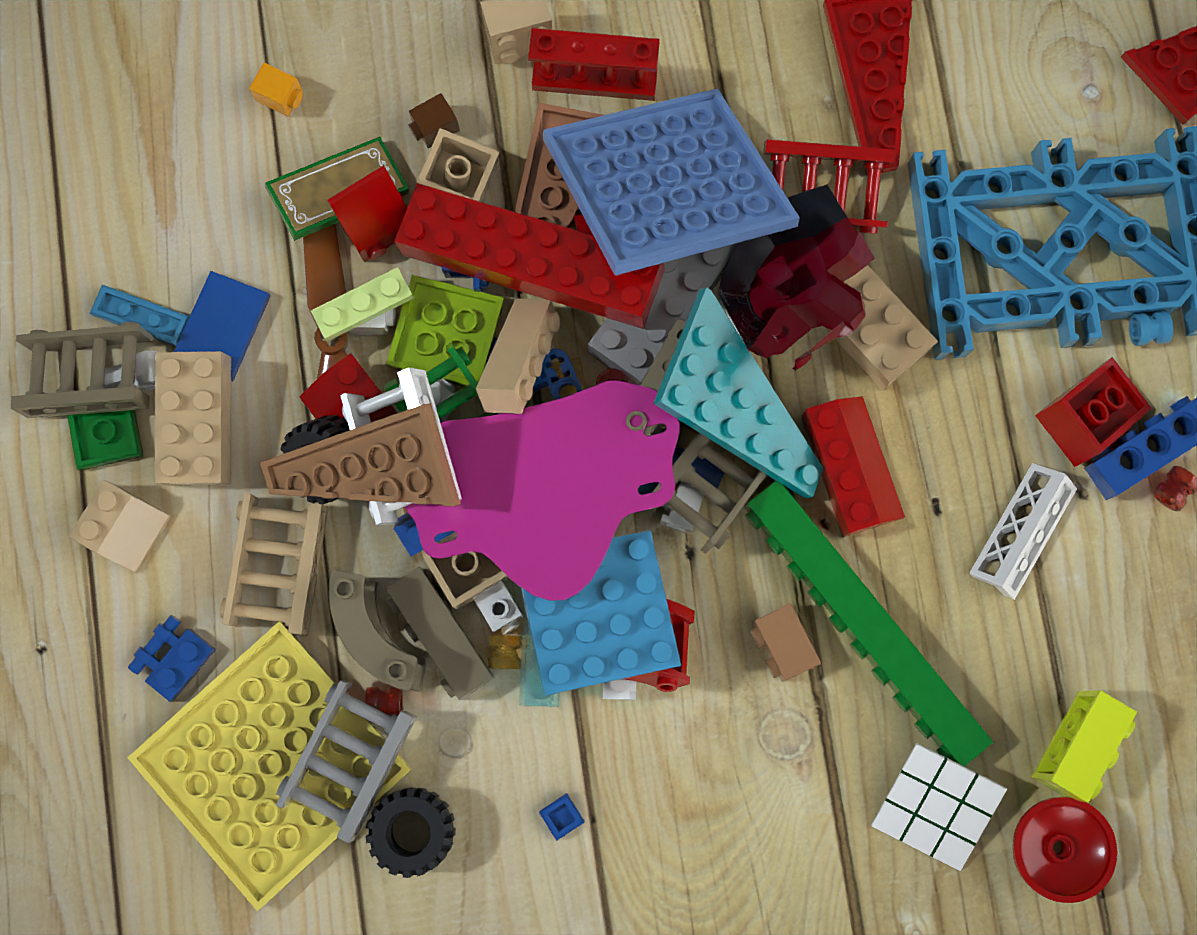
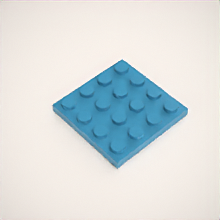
[521,530,681,696]

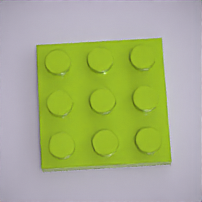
[386,275,505,387]

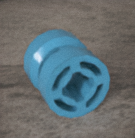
[1129,311,1173,346]

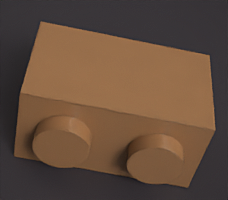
[750,603,821,682]

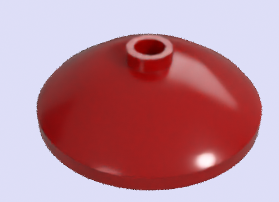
[1012,797,1118,903]

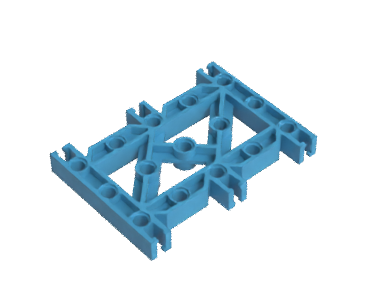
[908,126,1197,360]

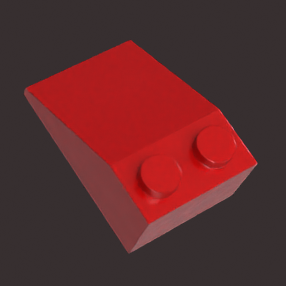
[327,165,407,262]
[1035,357,1152,467]

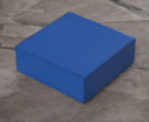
[539,793,585,841]

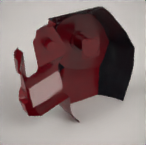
[717,184,875,371]

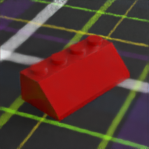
[299,353,397,423]
[801,396,905,538]

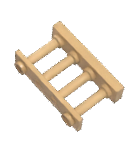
[220,493,328,636]

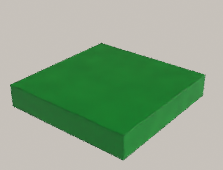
[67,410,143,471]

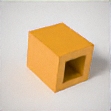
[249,62,303,117]

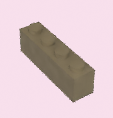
[386,566,495,700]

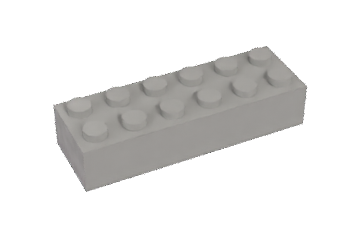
[588,243,737,385]

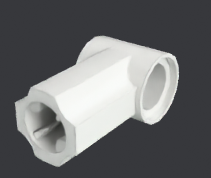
[104,350,158,391]

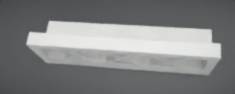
[969,463,1077,600]

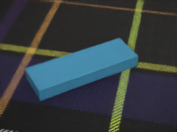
[90,285,190,346]

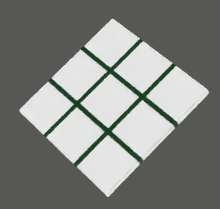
[871,743,1007,871]

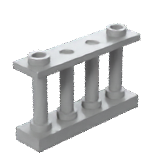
[276,680,417,843]

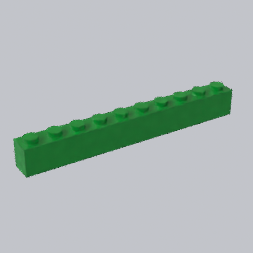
[745,481,994,767]

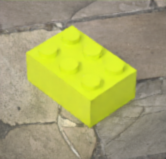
[1032,690,1137,803]

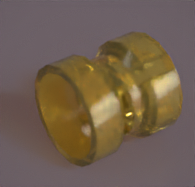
[488,635,522,670]

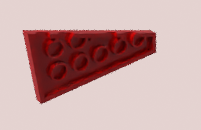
[823,0,912,176]
[1121,26,1197,125]

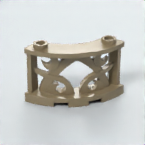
[329,570,427,692]

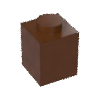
[408,93,460,148]

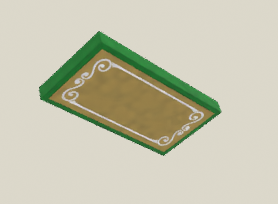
[265,137,409,241]

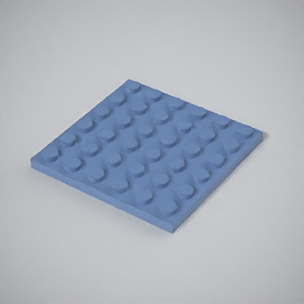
[543,88,800,276]

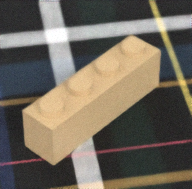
[476,299,560,414]

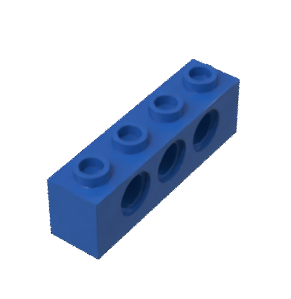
[1084,396,1197,500]

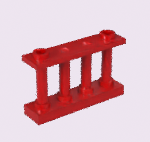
[528,28,660,101]
[763,139,896,234]

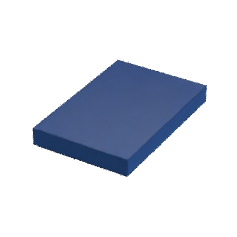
[174,271,271,382]

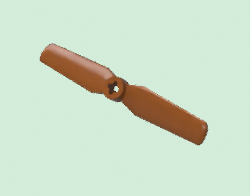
[303,224,348,379]

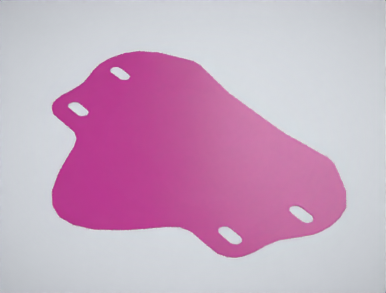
[404,380,679,601]

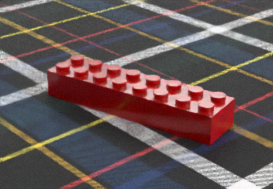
[394,183,665,329]

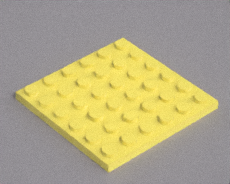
[127,621,412,911]

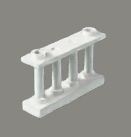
[340,368,462,525]

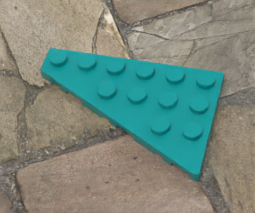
[653,287,823,498]

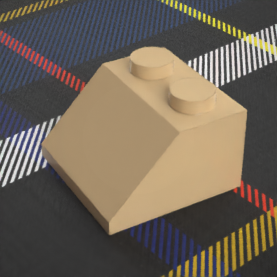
[68,480,171,572]

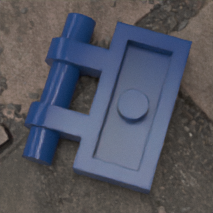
[128,615,216,702]

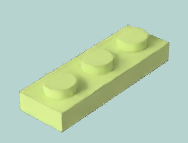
[311,267,414,342]

